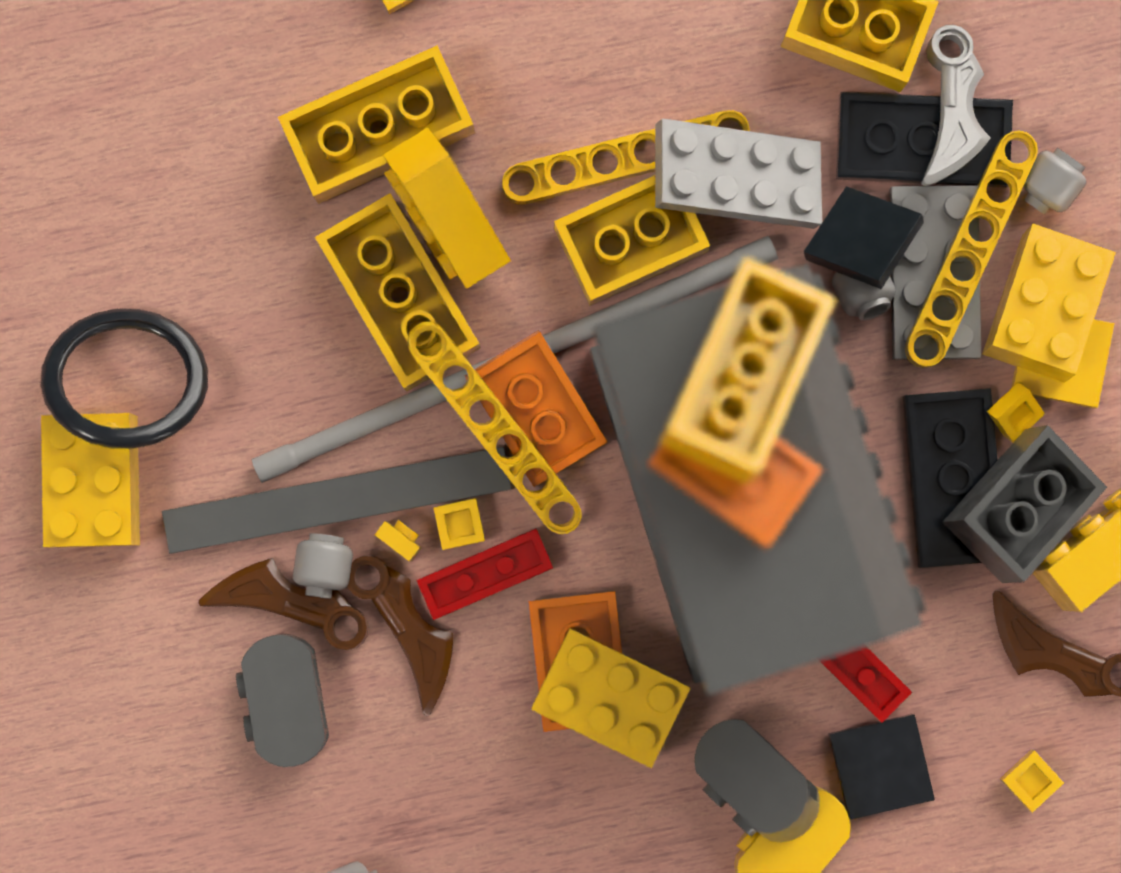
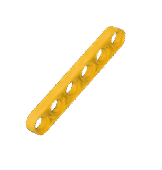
[502,110,750,205]
[905,130,1038,368]
[408,322,582,534]

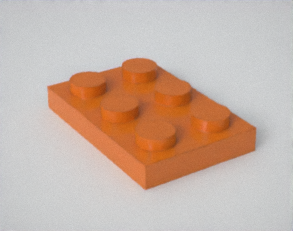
[464,330,608,487]
[647,436,823,550]
[528,591,622,732]

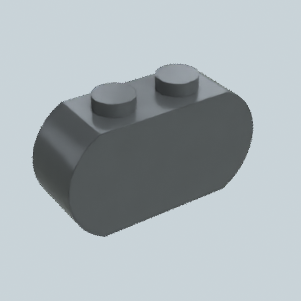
[236,634,329,767]
[694,719,820,842]

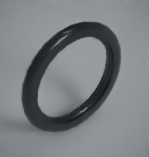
[40,309,209,449]

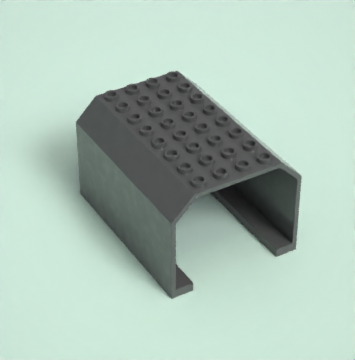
[590,265,926,695]

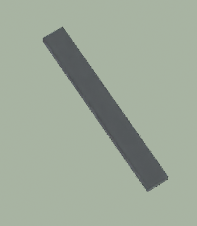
[162,447,512,554]

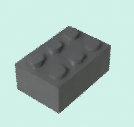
[943,425,1107,583]

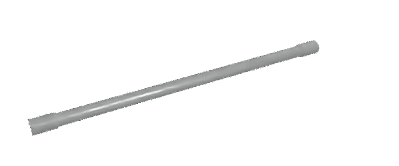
[252,236,778,483]

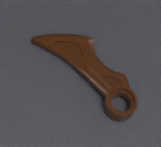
[347,556,453,716]
[198,558,369,650]
[992,591,1121,697]

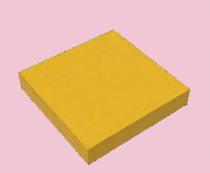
[1011,319,1115,409]

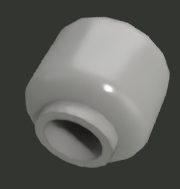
[1023,148,1086,214]
[832,272,896,320]
[293,533,353,599]

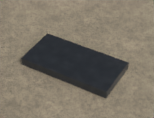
[836,92,1013,187]
[903,388,998,568]

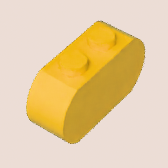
[734,786,851,873]

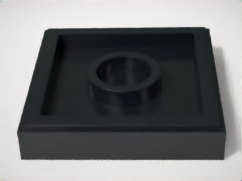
[803,186,924,289]
[828,714,935,820]

